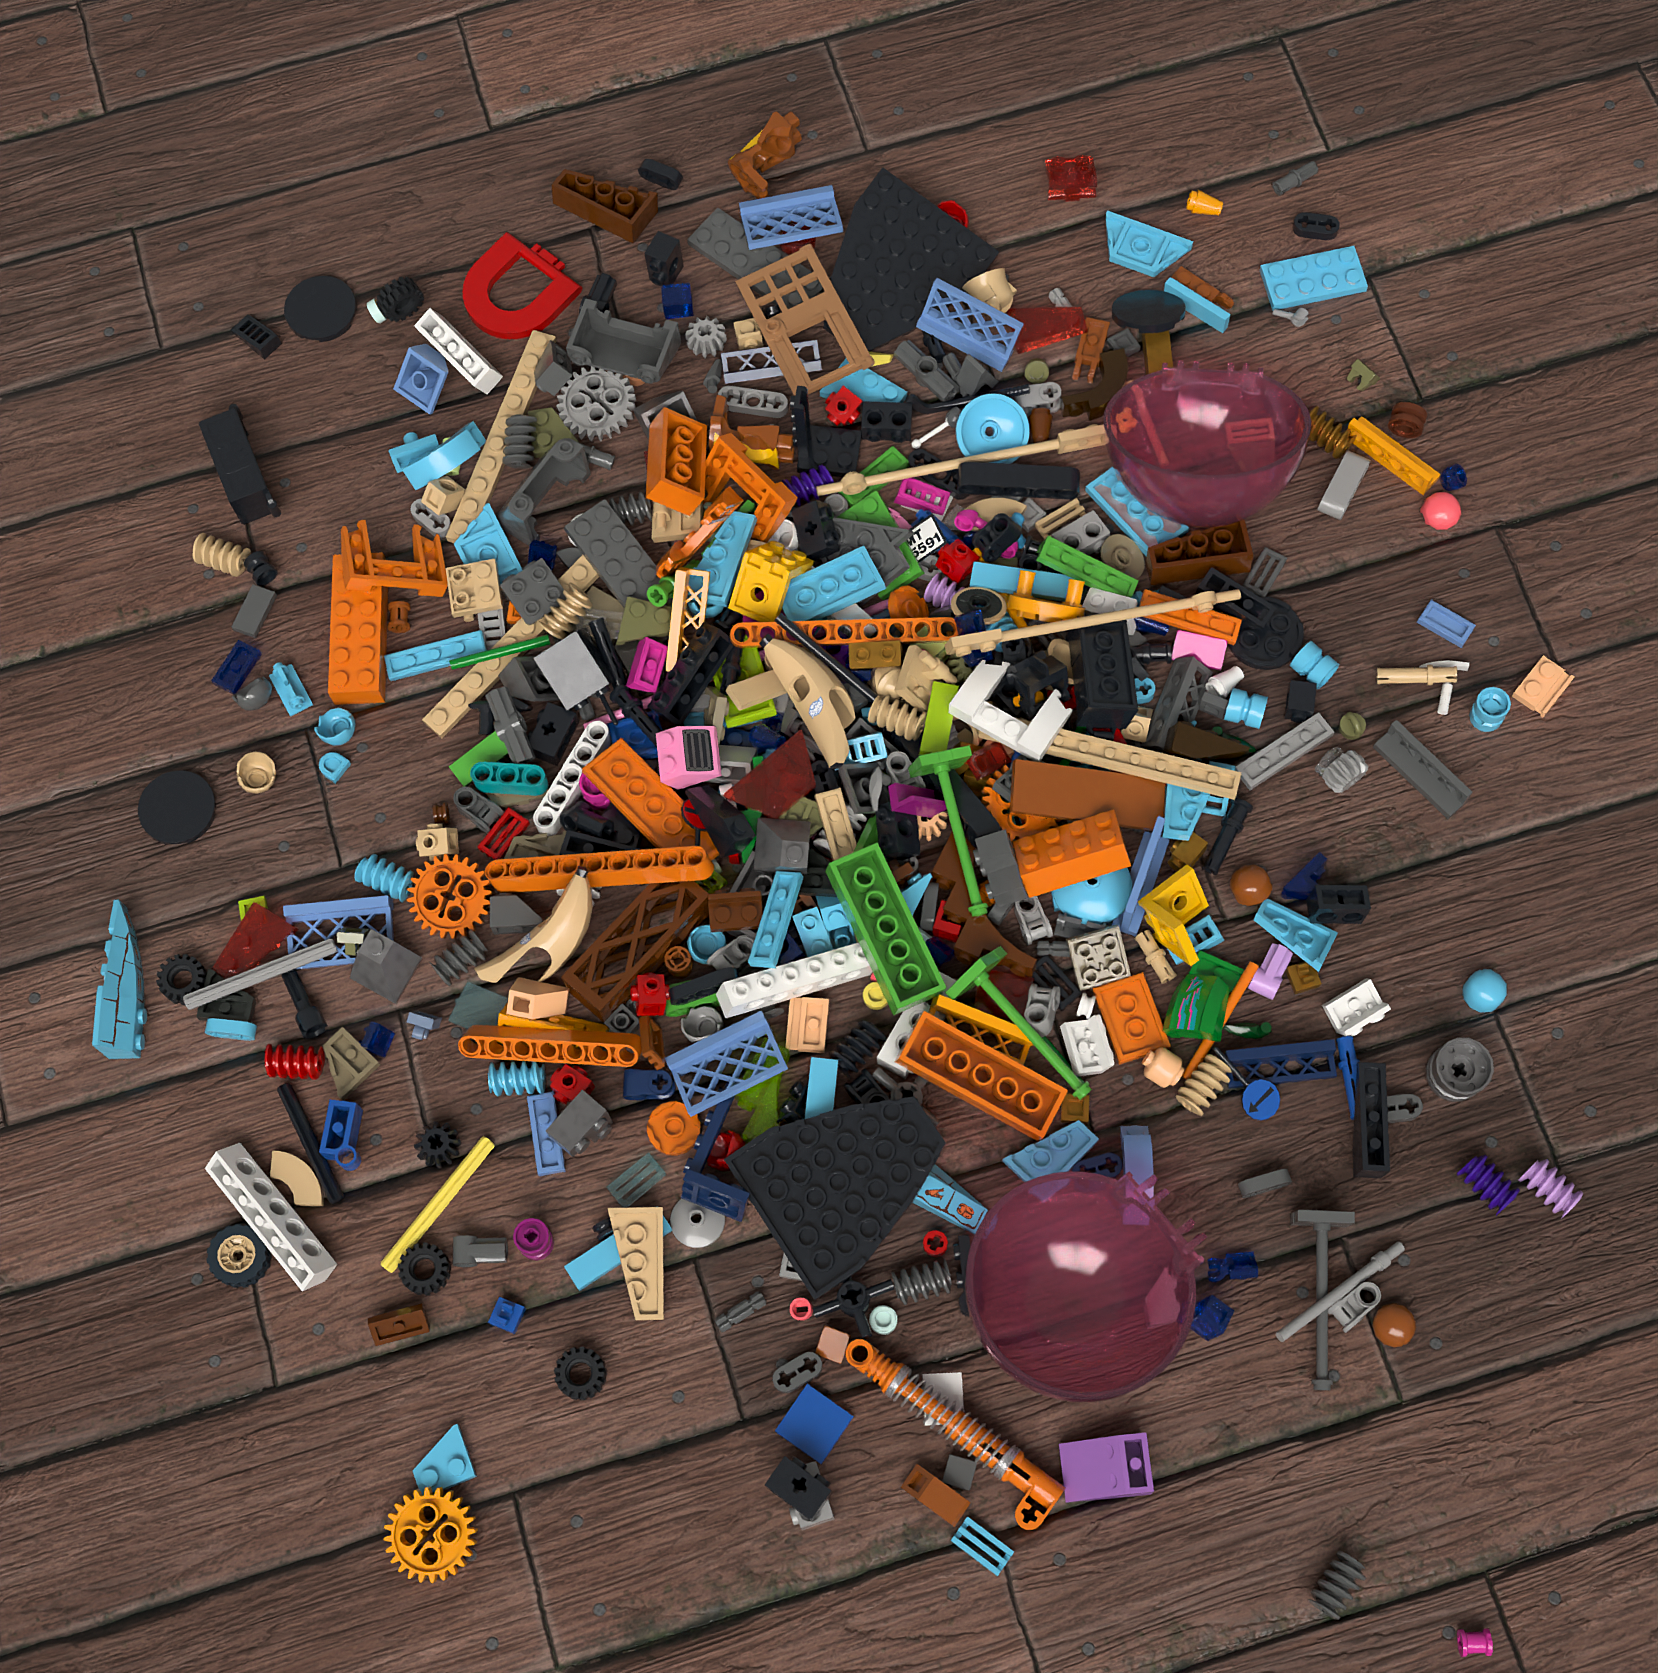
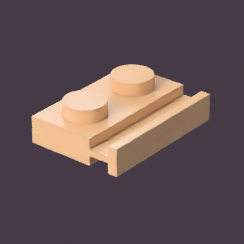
[1512,655,1574,718]
[785,997,829,1053]

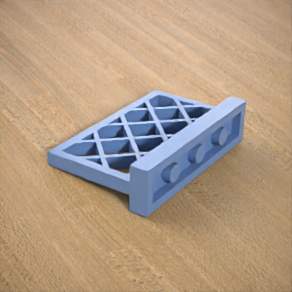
[739,185,843,250]
[916,278,1024,372]
[1112,816,1170,937]
[283,895,394,970]
[665,1011,788,1117]

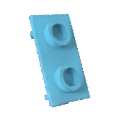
[269,662,313,717]
[792,906,833,957]

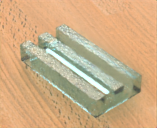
[606,1152,667,1208]

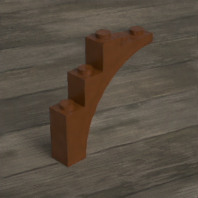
[932,831,1037,978]

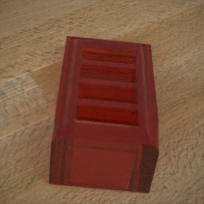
[966,741,1012,781]

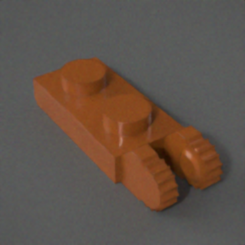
[1171,266,1234,309]
[1072,317,1110,384]

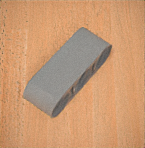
[1318,450,1371,520]

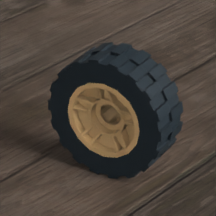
[206,1224,272,1288]

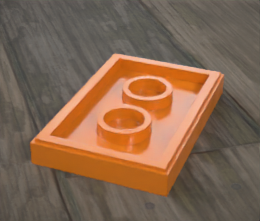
[1092,972,1171,1065]

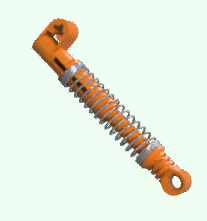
[845,1339,1066,1530]

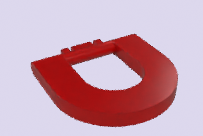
[463,232,582,339]

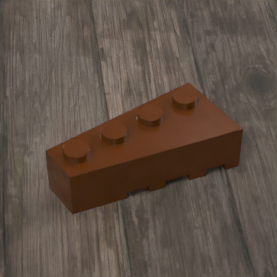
[551,169,658,243]
[1146,513,1253,585]

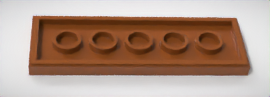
[1010,759,1165,831]

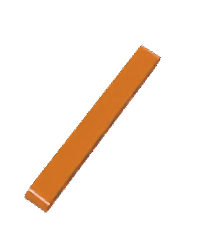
[729,617,960,648]
[485,846,714,893]

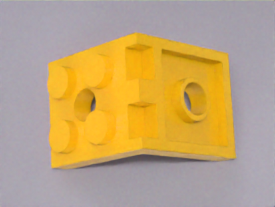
[728,541,814,622]
[1137,865,1209,966]

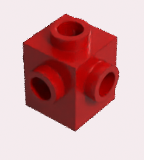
[825,385,863,426]
[935,538,980,585]
[630,972,670,1016]
[550,1064,595,1105]

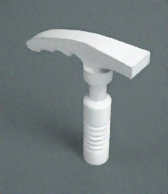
[1419,660,1469,715]

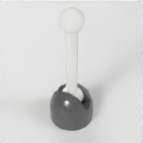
[911,406,961,449]

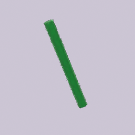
[449,634,551,670]

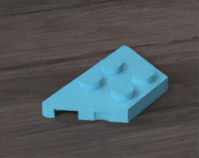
[1105,210,1193,277]
[454,503,522,584]

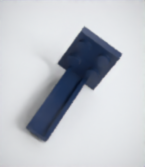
[681,1082,750,1222]

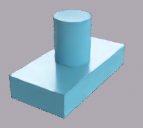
[389,432,439,473]

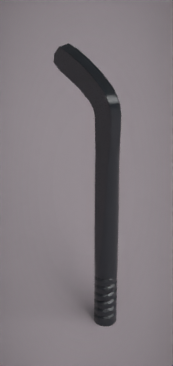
[906,384,1030,414]

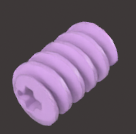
[924,573,977,618]
[1518,1159,1583,1219]

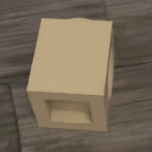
[421,476,465,516]

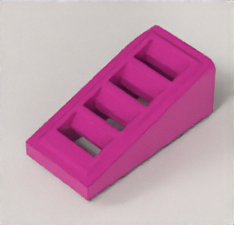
[894,478,950,516]

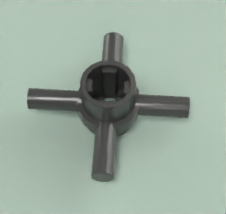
[872,1068,940,1127]

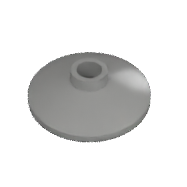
[670,1199,725,1248]

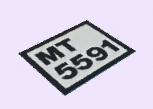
[907,513,947,562]

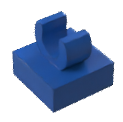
[488,1297,526,1334]

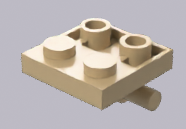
[652,501,703,543]
[446,559,503,622]
[894,645,957,714]

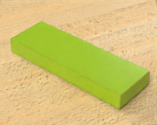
[919,681,959,755]

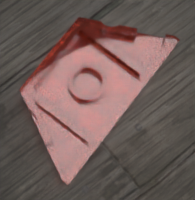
[723,730,816,819]

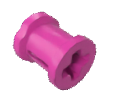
[1457,1628,1493,1657]

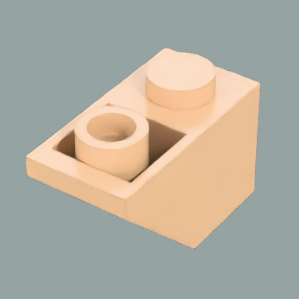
[506,977,569,1019]

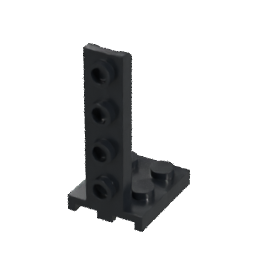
[790,385,862,477]

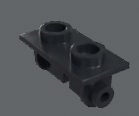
[776,1077,809,1124]

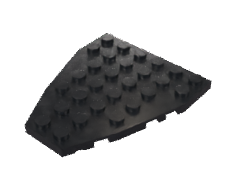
[823,168,999,352]
[724,1097,946,1300]

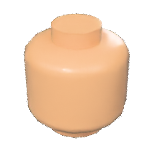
[1142,1047,1184,1088]

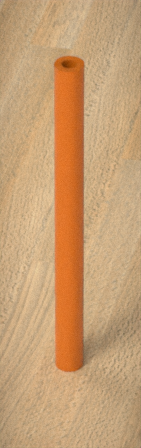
[1181,961,1259,1080]

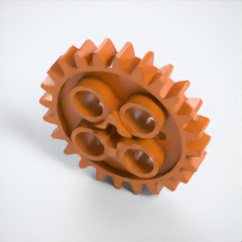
[980,765,1062,842]
[407,854,493,939]

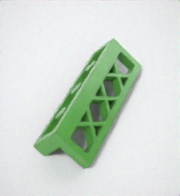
[1036,536,1138,598]

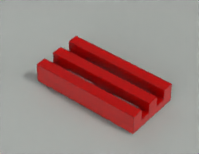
[477,807,530,860]

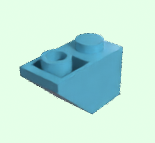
[816,896,856,950]

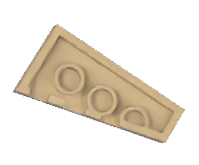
[607,1207,663,1320]

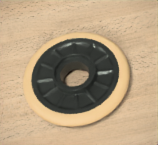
[951,587,1007,625]

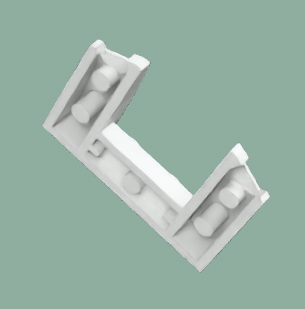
[948,660,1072,762]

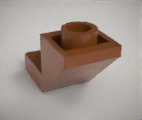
[901,1464,970,1527]

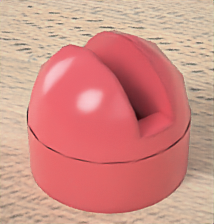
[790,1298,813,1321]

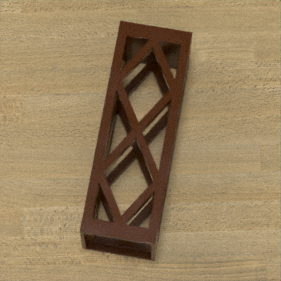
[561,881,709,1025]

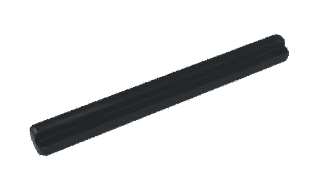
[277,1083,344,1204]

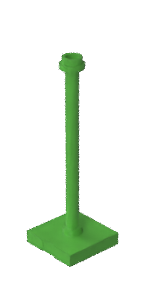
[908,745,988,917]
[945,946,1092,1100]

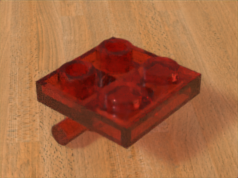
[1045,155,1097,202]

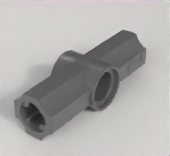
[894,340,959,402]
[485,686,536,764]

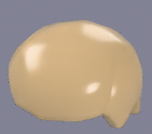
[237,751,276,794]

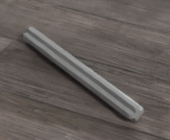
[183,938,337,1010]

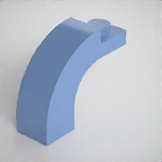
[1120,1125,1154,1222]

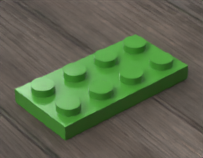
[836,490,925,601]

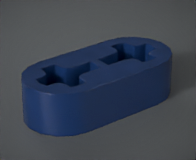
[1071,1153,1123,1188]

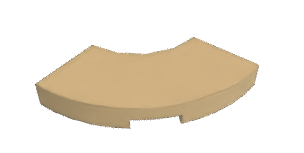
[964,498,1027,533]
[270,1151,324,1206]

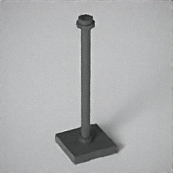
[1290,1210,1355,1391]

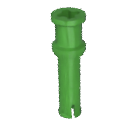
[647,559,700,607]

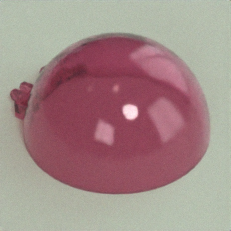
[1103,360,1311,527]
[965,1171,1208,1403]

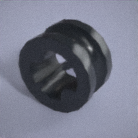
[592,1217,614,1241]

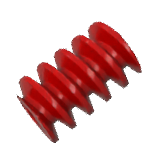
[264,1044,325,1080]

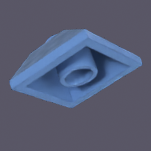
[393,344,448,414]

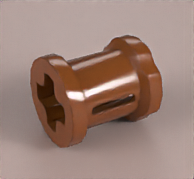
[387,601,411,633]

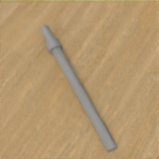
[1276,1242,1405,1342]

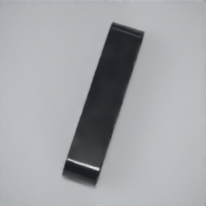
[957,462,1080,499]

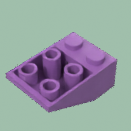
[1059,1433,1154,1503]

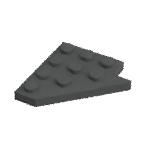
[821,517,914,608]

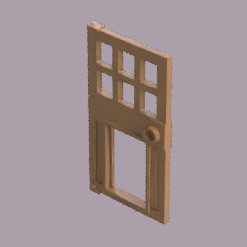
[735,244,875,395]

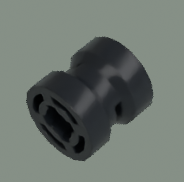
[243,551,278,586]

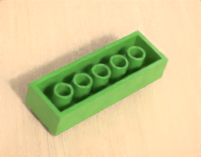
[825,843,947,1016]

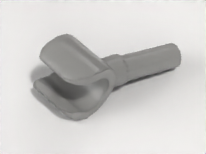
[1273,308,1308,327]

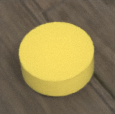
[863,982,888,1010]

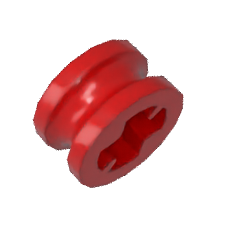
[923,1230,948,1257]

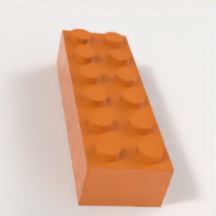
[328,552,388,705]
[894,1011,1068,1141]

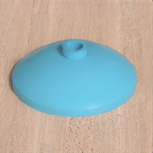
[955,394,1029,464]
[1053,868,1132,925]

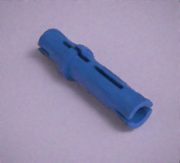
[1336,1036,1360,1120]

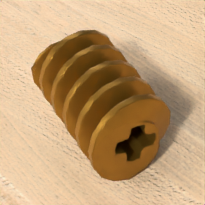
[1301,406,1357,459]

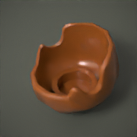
[1230,864,1272,906]
[1372,1303,1416,1347]

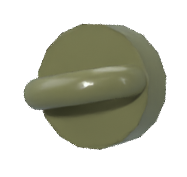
[1025,358,1049,384]
[1339,712,1366,740]

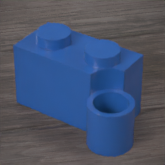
[319,1100,363,1171]

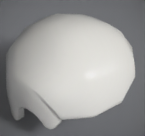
[767,519,800,551]

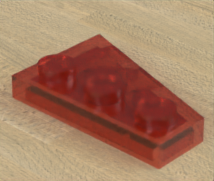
[1007,307,1088,354]
[212,902,299,978]

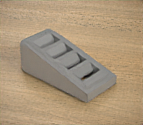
[478,600,506,650]

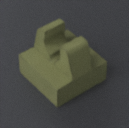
[1347,359,1380,391]
[337,927,369,956]

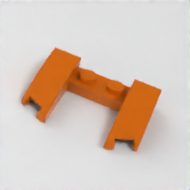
[703,433,798,543]
[656,487,744,579]
[341,520,448,597]

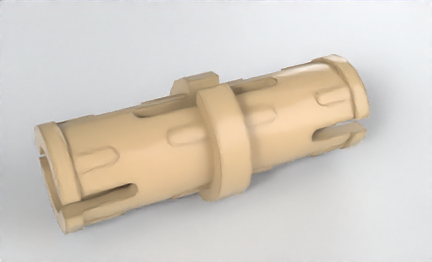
[1135,930,1177,984]

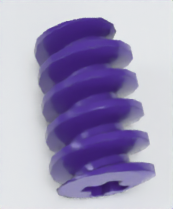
[782,464,834,507]
[1456,1154,1520,1216]

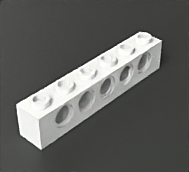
[716,942,873,1018]
[205,1143,338,1291]

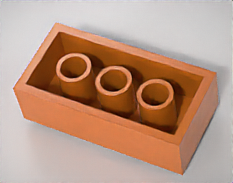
[646,407,707,516]
[1013,809,1131,898]

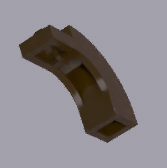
[1060,348,1128,421]

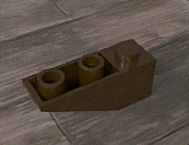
[1163,721,1250,763]

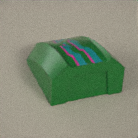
[1162,974,1230,1042]

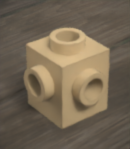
[416,824,459,861]

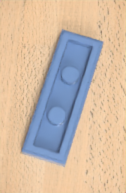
[527,1091,566,1176]

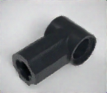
[579,273,617,314]
[559,801,614,840]

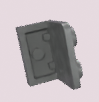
[500,558,567,625]

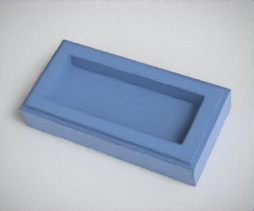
[1417,600,1476,648]

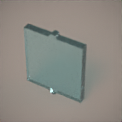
[448,982,508,1029]

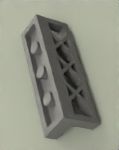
[1141,656,1213,753]
[1373,720,1473,819]

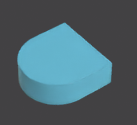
[319,752,351,784]

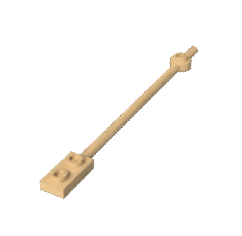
[816,424,1109,496]
[945,589,1241,657]

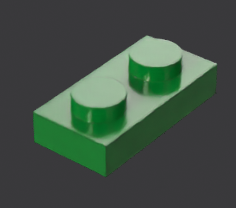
[1189,950,1244,995]

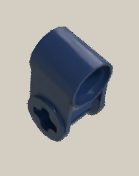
[623,1069,676,1101]

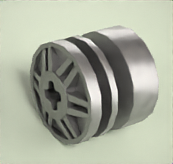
[1425,1038,1494,1102]

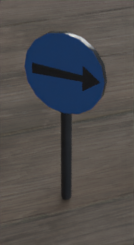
[1213,1047,1280,1120]

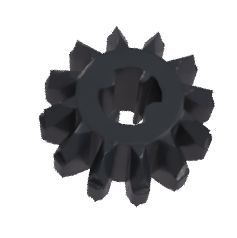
[414,1121,462,1168]

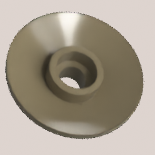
[1101,534,1145,579]

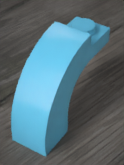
[402,421,486,490]

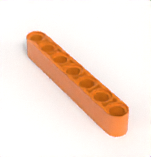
[458,1025,642,1067]

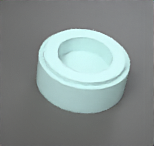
[366,298,387,324]
[869,1305,897,1335]

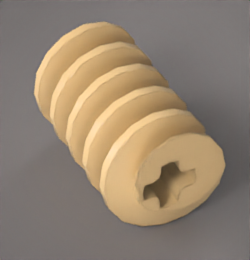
[193,533,251,577]
[539,583,593,640]
[868,695,927,741]
[1176,1054,1232,1116]

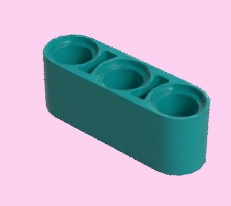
[470,762,549,796]

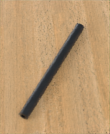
[774,613,878,704]

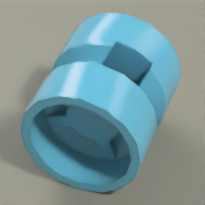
[1290,641,1340,689]
[1469,687,1511,732]
[1224,688,1268,729]

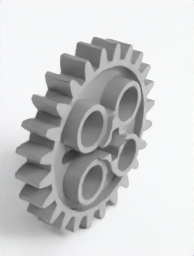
[557,366,637,441]

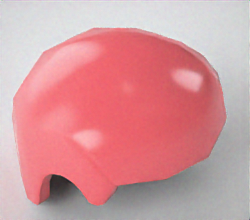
[1420,492,1461,530]

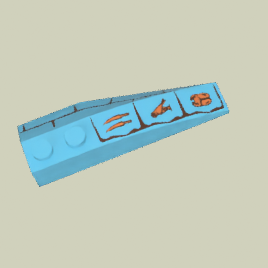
[92,900,147,1059]
[912,1164,988,1235]

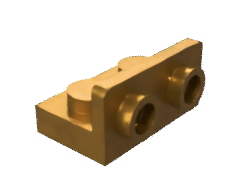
[849,640,903,670]

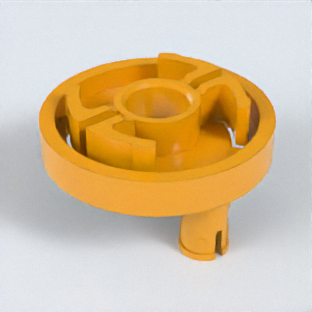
[1007,570,1086,623]

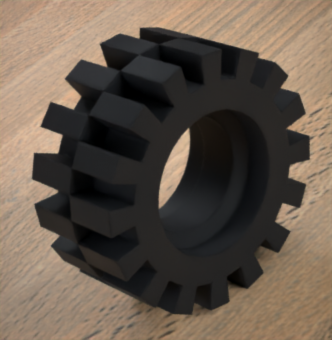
[377,276,424,322]
[156,954,207,1005]
[398,1243,451,1296]
[554,1347,607,1401]

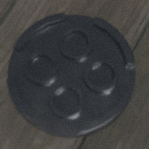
[284,276,357,342]
[1112,290,1186,333]
[1228,597,1304,670]
[138,770,216,845]

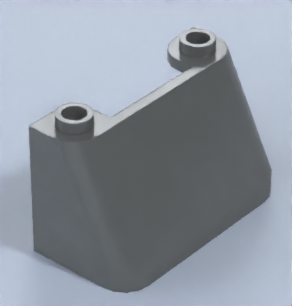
[566,299,681,384]
[497,438,591,548]

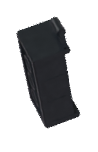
[199,404,281,525]
[1065,616,1138,741]

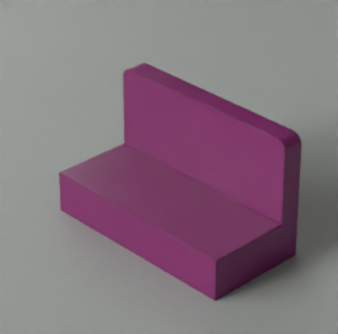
[888,783,947,818]

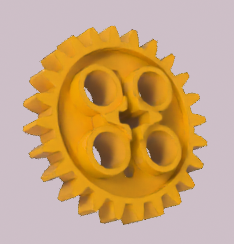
[383,1486,478,1583]

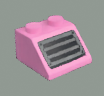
[656,726,722,790]

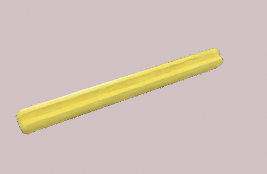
[381,1136,494,1273]

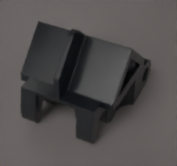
[1007,650,1070,720]

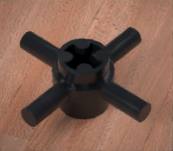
[812,1276,895,1340]

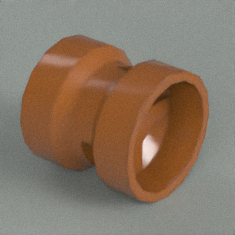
[665,946,693,979]

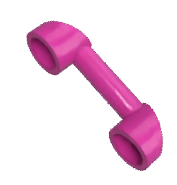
[954,509,1018,558]

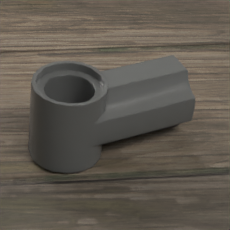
[453,1235,508,1267]

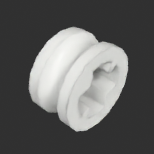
[1076,993,1096,1019]

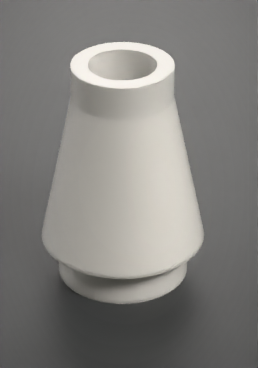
[1205,666,1244,699]

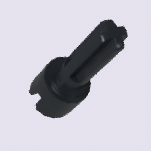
[281,970,328,1039]

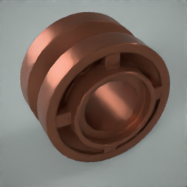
[1388,402,1427,438]

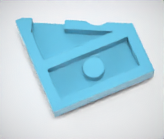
[413,1424,477,1495]

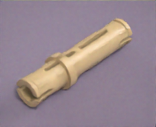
[1377,665,1457,685]

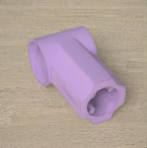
[1248,943,1293,1000]

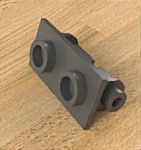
[1054,911,1112,938]

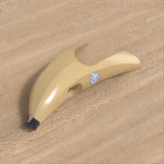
[759,633,855,769]
[474,866,593,983]

